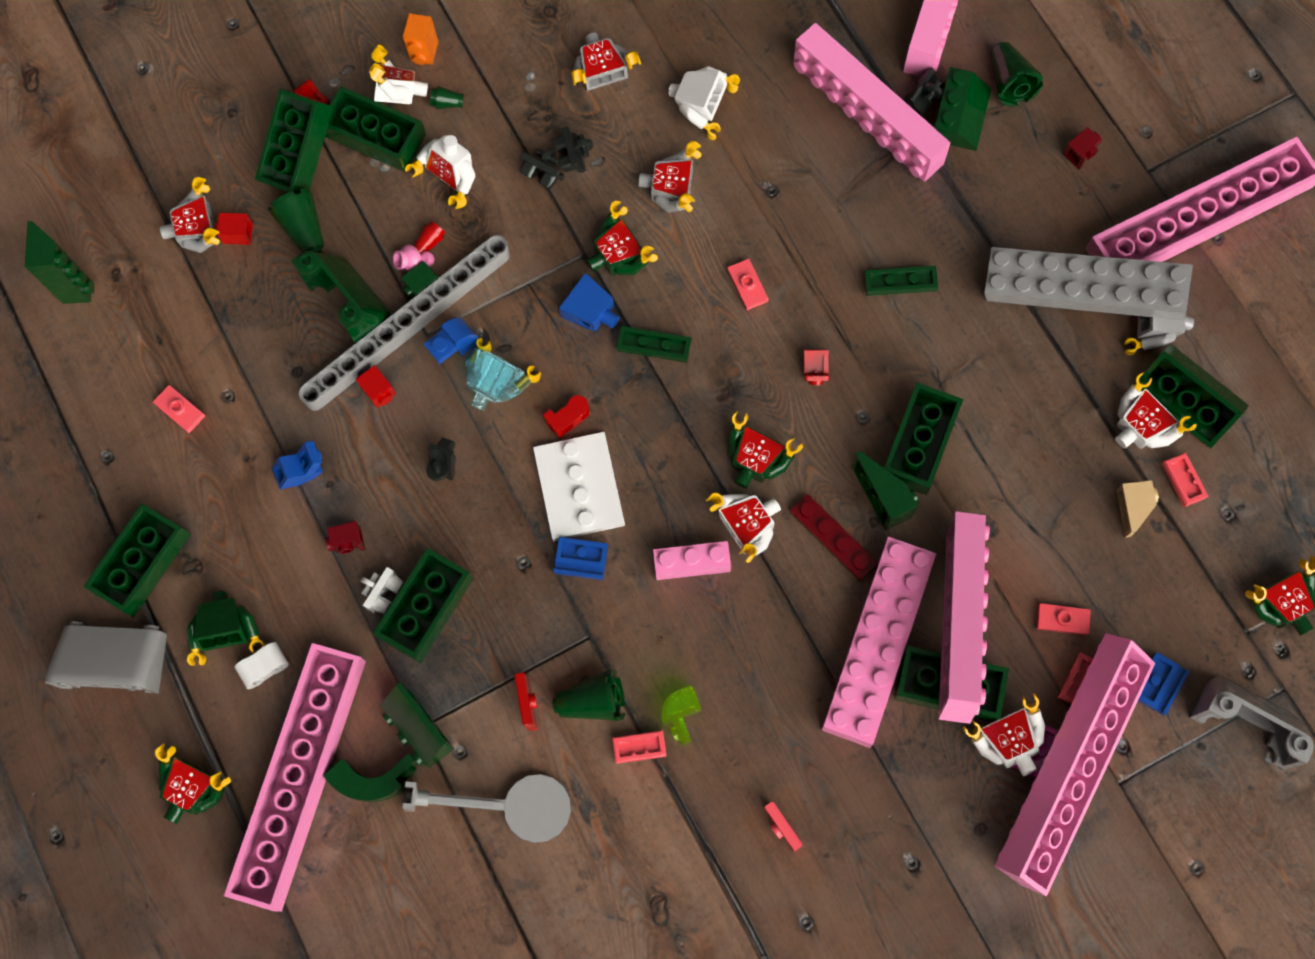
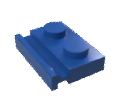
[553,537,609,580]
[1138,652,1190,716]

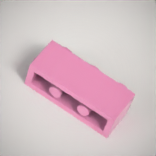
[653,541,731,580]

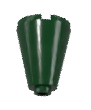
[990,42,1044,107]
[268,188,324,253]
[552,669,625,721]

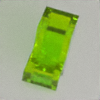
[661,685,702,747]

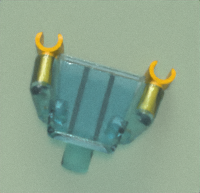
[465,338,541,411]

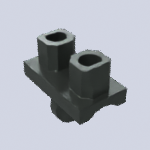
[903,68,945,115]
[553,126,594,173]
[520,147,565,189]
[426,437,456,481]

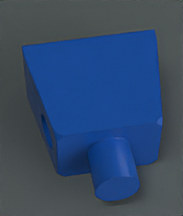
[559,273,620,331]

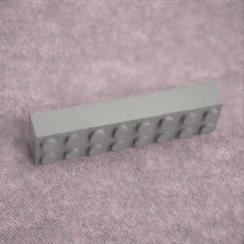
[984,247,1193,320]

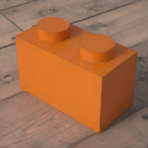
[403,13,439,65]

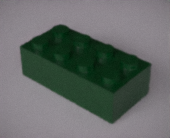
[325,86,426,172]
[255,89,333,194]
[884,382,964,496]
[83,503,191,618]
[373,548,474,664]
[894,645,1009,722]

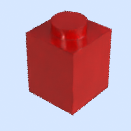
[214,213,253,245]
[355,365,396,408]

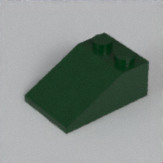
[851,451,919,531]

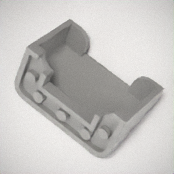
[44,621,167,694]
[1189,677,1314,770]

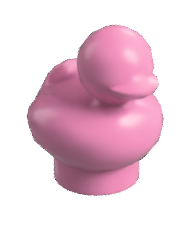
[393,244,435,273]

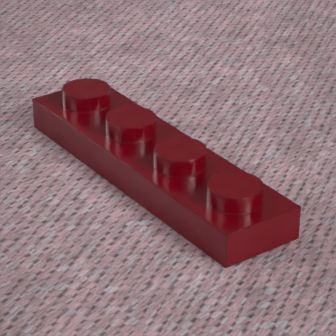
[790,494,878,582]

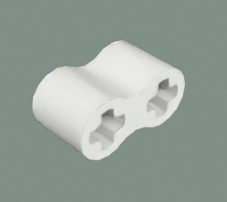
[235,642,289,689]

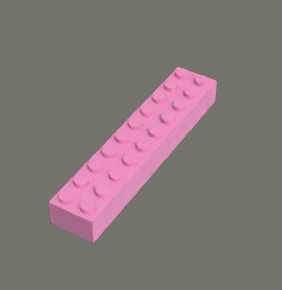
[1086,137,1315,262]
[995,633,1155,896]
[224,643,366,912]

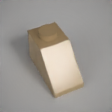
[1116,481,1158,538]

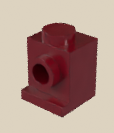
[1063,127,1102,170]
[325,521,366,554]

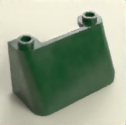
[291,251,391,344]

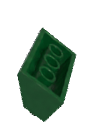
[25,221,94,304]
[1134,344,1249,449]

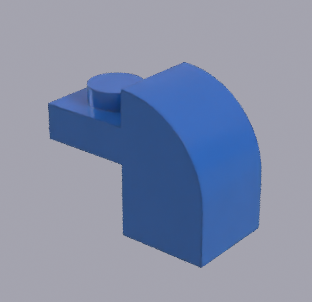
[423,318,478,364]
[271,441,323,490]

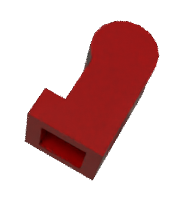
[543,395,590,439]

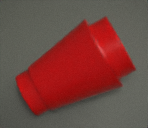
[414,221,446,254]

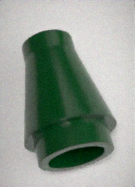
[430,86,464,109]

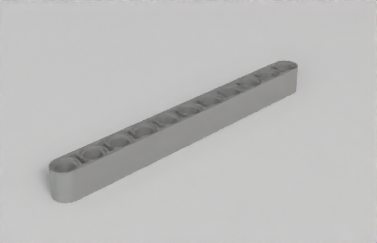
[299,235,510,411]

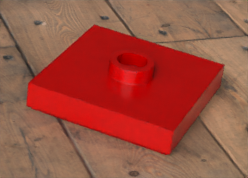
[514,672,538,731]

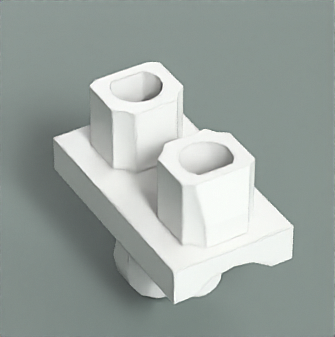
[360,567,404,615]

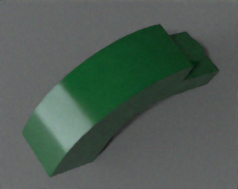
[323,753,419,802]

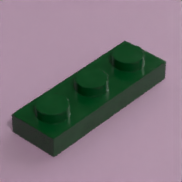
[864,266,939,296]
[617,326,692,363]

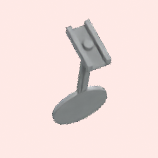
[403,774,571,843]

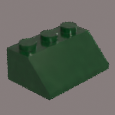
[934,67,991,151]
[380,682,454,768]

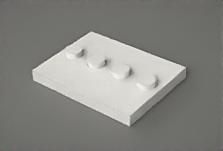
[533,432,625,542]

